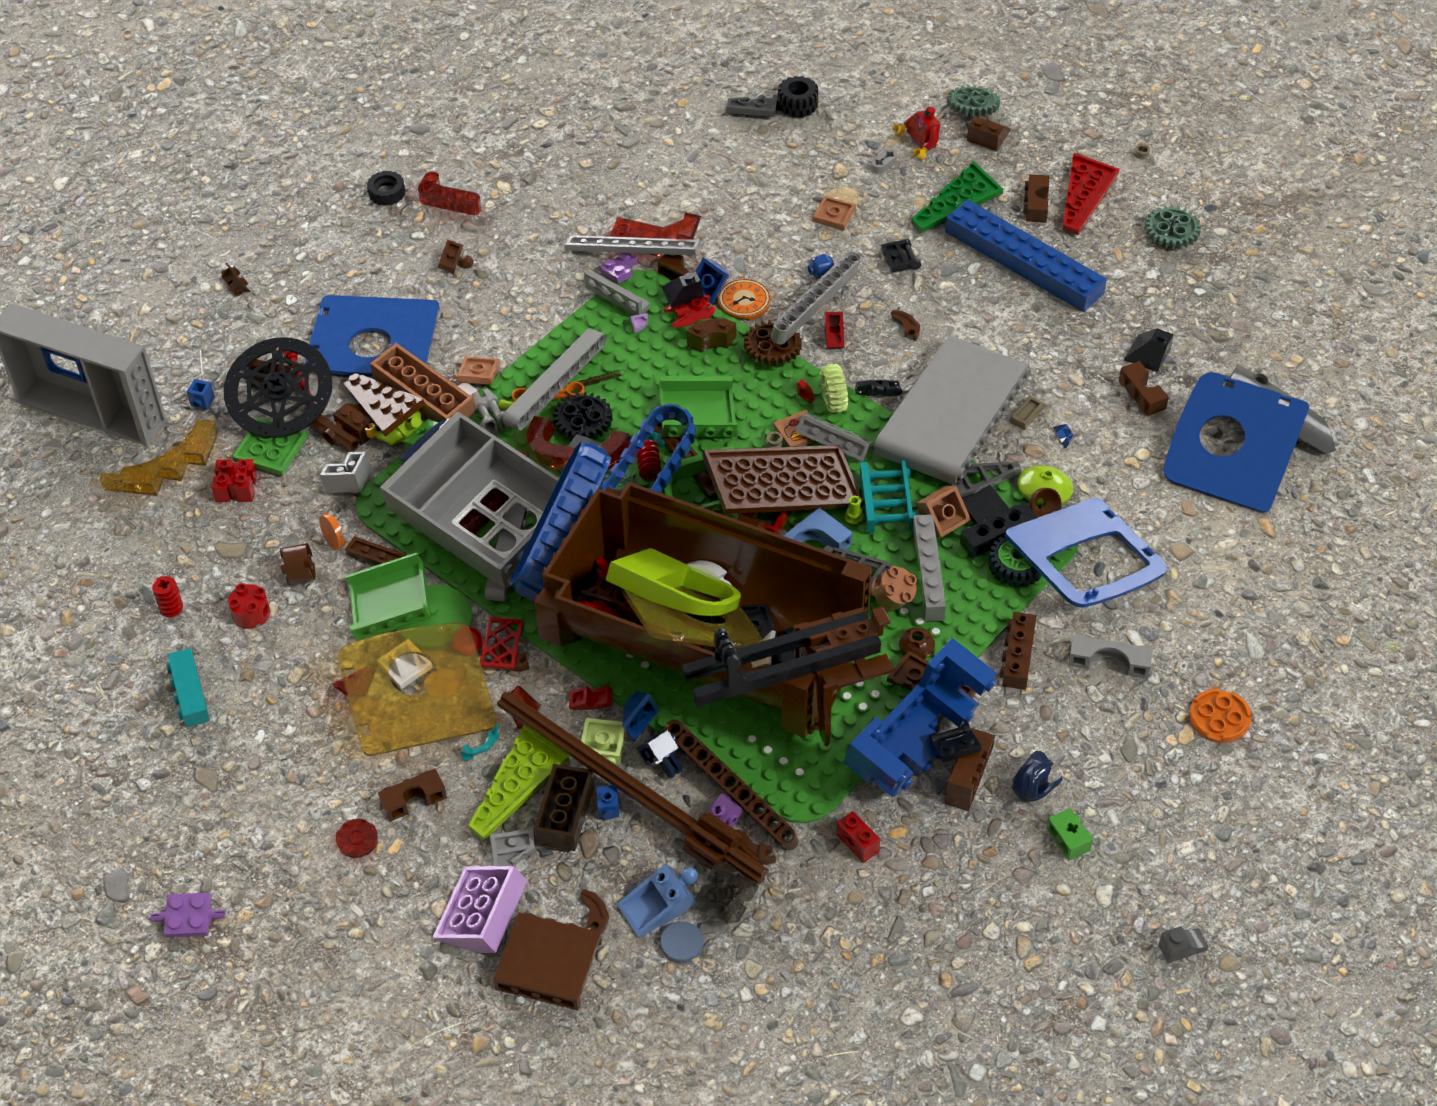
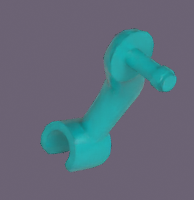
[460,725,500,761]

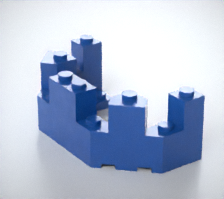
[843,638,997,797]

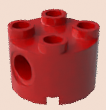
[227,583,271,629]

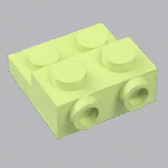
[581,718,626,765]

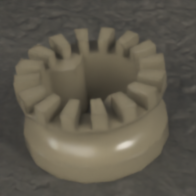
[1134,144,1150,159]
[766,431,783,448]

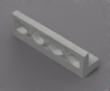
[584,270,650,315]
[795,413,874,461]

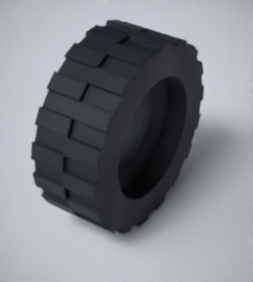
[367,171,405,206]

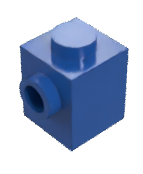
[187,379,215,410]
[596,785,620,819]

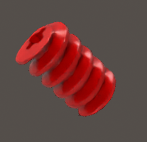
[636,440,661,482]
[151,576,183,618]

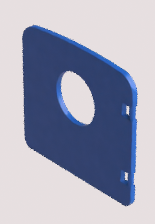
[305,295,439,376]
[1163,372,1309,513]

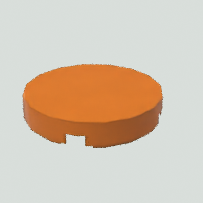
[319,513,345,550]

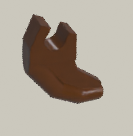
[891,310,920,341]
[492,640,530,672]
[736,829,776,865]
[581,889,609,934]

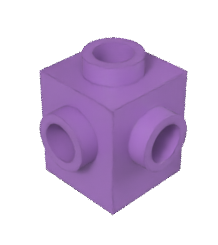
[706,793,745,827]

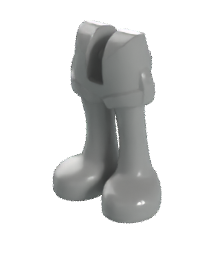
[471,388,509,434]

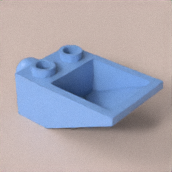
[617,863,698,937]

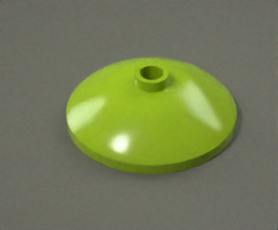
[1017,465,1073,506]

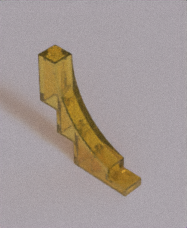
[100,419,218,496]

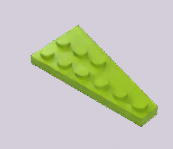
[468,725,569,841]

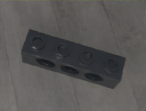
[960,502,1038,559]

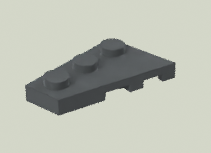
[726,94,778,117]

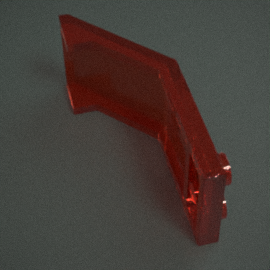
[610,212,701,256]

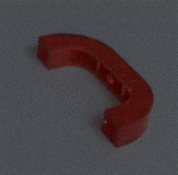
[527,416,631,470]

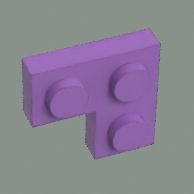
[599,253,638,284]

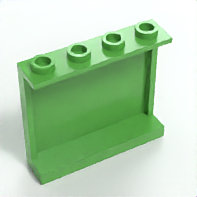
[659,376,738,437]
[344,552,431,641]

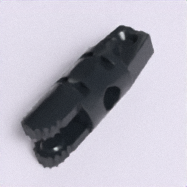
[855,380,903,396]

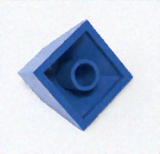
[696,257,729,305]
[622,690,659,742]

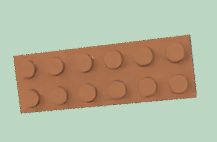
[370,343,475,422]

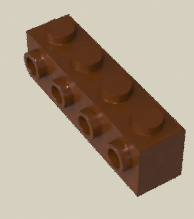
[999,612,1037,690]

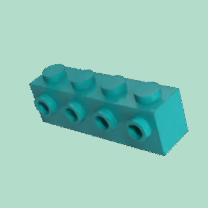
[166,648,210,728]

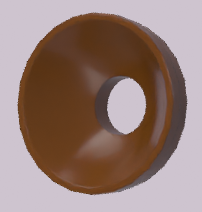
[1029,488,1062,518]
[899,627,935,659]

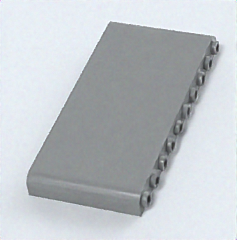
[873,335,1031,484]

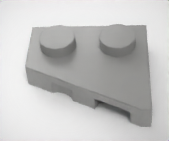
[490,829,535,866]

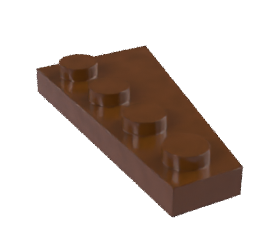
[887,651,976,698]

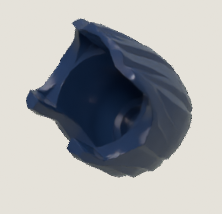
[1012,751,1063,801]

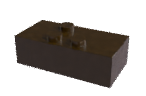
[533,764,595,851]

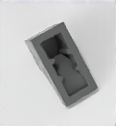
[1158,926,1208,963]

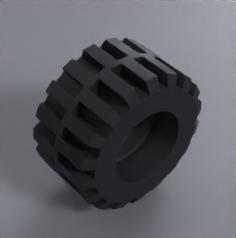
[778,76,819,118]

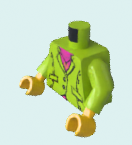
[365,410,423,446]

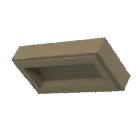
[1010,396,1045,430]

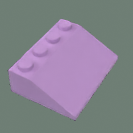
[432,866,527,953]

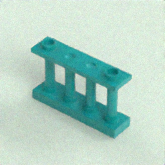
[860,460,916,533]

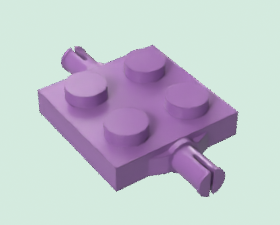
[151,893,226,938]

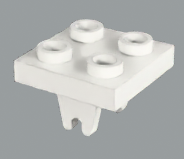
[377,640,433,689]

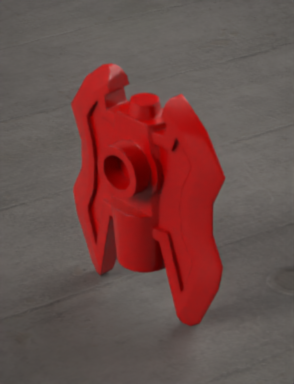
[664,294,716,327]

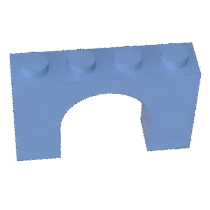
[782,508,853,550]

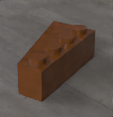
[943,728,995,811]

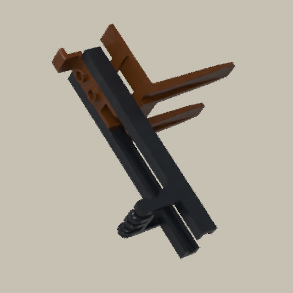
[682,607,894,746]

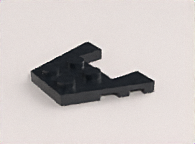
[709,604,778,649]

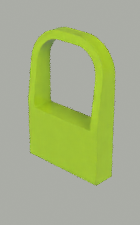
[606,548,741,616]

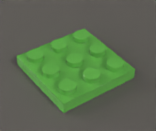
[232,418,308,476]

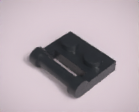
[881,239,921,273]
[929,723,982,763]

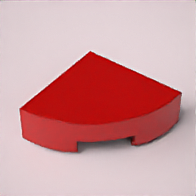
[797,379,815,403]

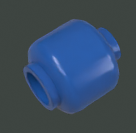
[807,254,834,279]

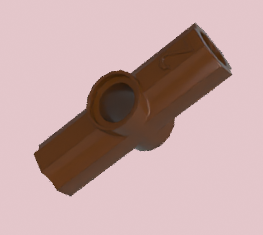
[309,415,360,452]

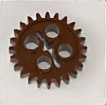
[744,320,802,367]

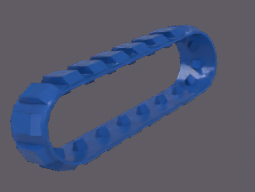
[600,404,696,493]
[510,441,611,601]

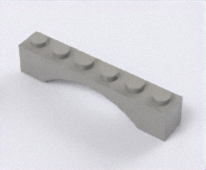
[913,515,946,622]

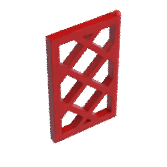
[479,617,524,670]

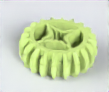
[820,364,848,413]

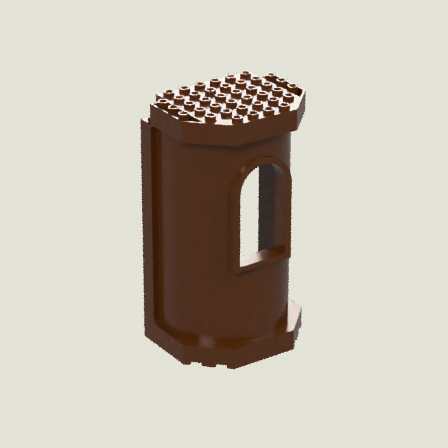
[534,482,872,738]

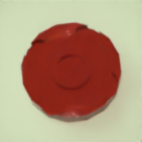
[336,819,378,858]

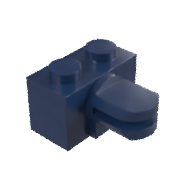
[636,730,682,779]

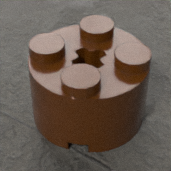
[280,543,316,586]

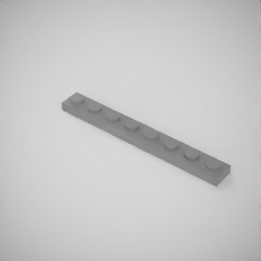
[565,235,701,256]

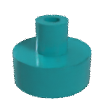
[646,432,665,448]

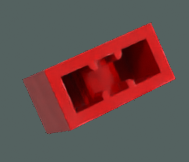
[836,811,881,863]

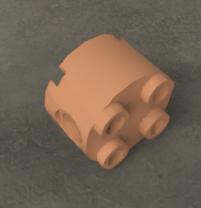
[871,566,917,611]

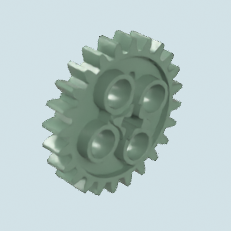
[947,85,1000,117]
[1144,205,1201,250]

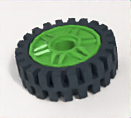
[989,534,1042,587]

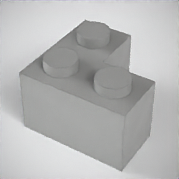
[320,452,372,494]

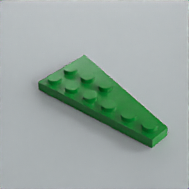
[911,161,1004,233]

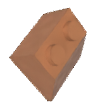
[915,486,971,537]

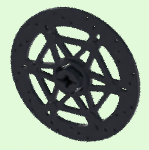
[223,337,332,438]

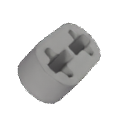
[871,149,897,173]

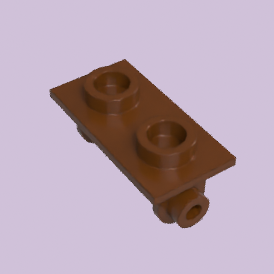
[221,262,251,296]

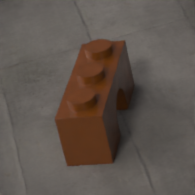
[1023,174,1050,223]
[1119,361,1169,416]
[378,768,447,822]

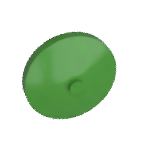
[396,584,473,652]

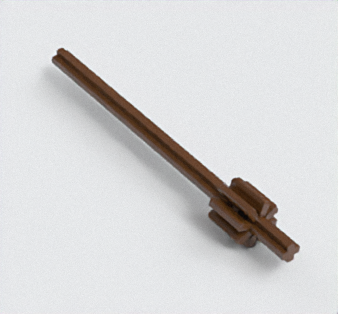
[497,691,769,885]

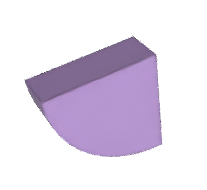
[630,313,648,333]

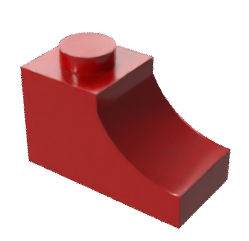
[824,311,845,348]

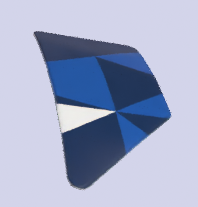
[1053,424,1073,449]

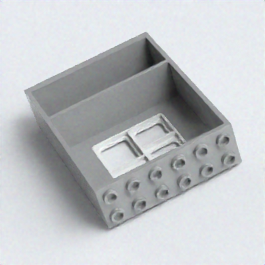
[380,411,559,590]

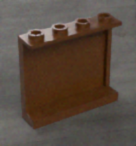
[493,912,602,1011]

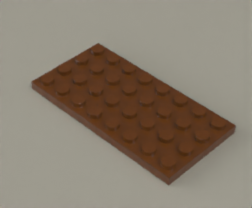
[702,445,864,514]

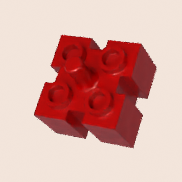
[211,459,257,502]

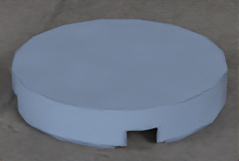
[661,922,703,963]

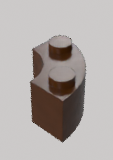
[687,318,736,353]

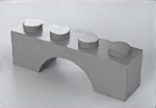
[1068,635,1153,679]

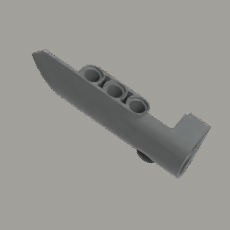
[1225,364,1336,454]

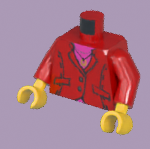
[892,107,941,159]

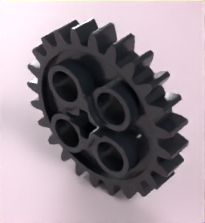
[553,392,613,440]

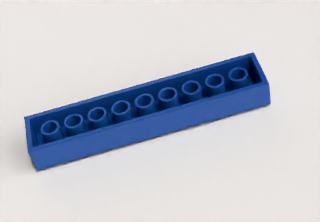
[945,199,1107,312]

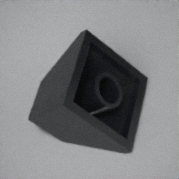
[662,271,705,308]
[1124,328,1174,372]

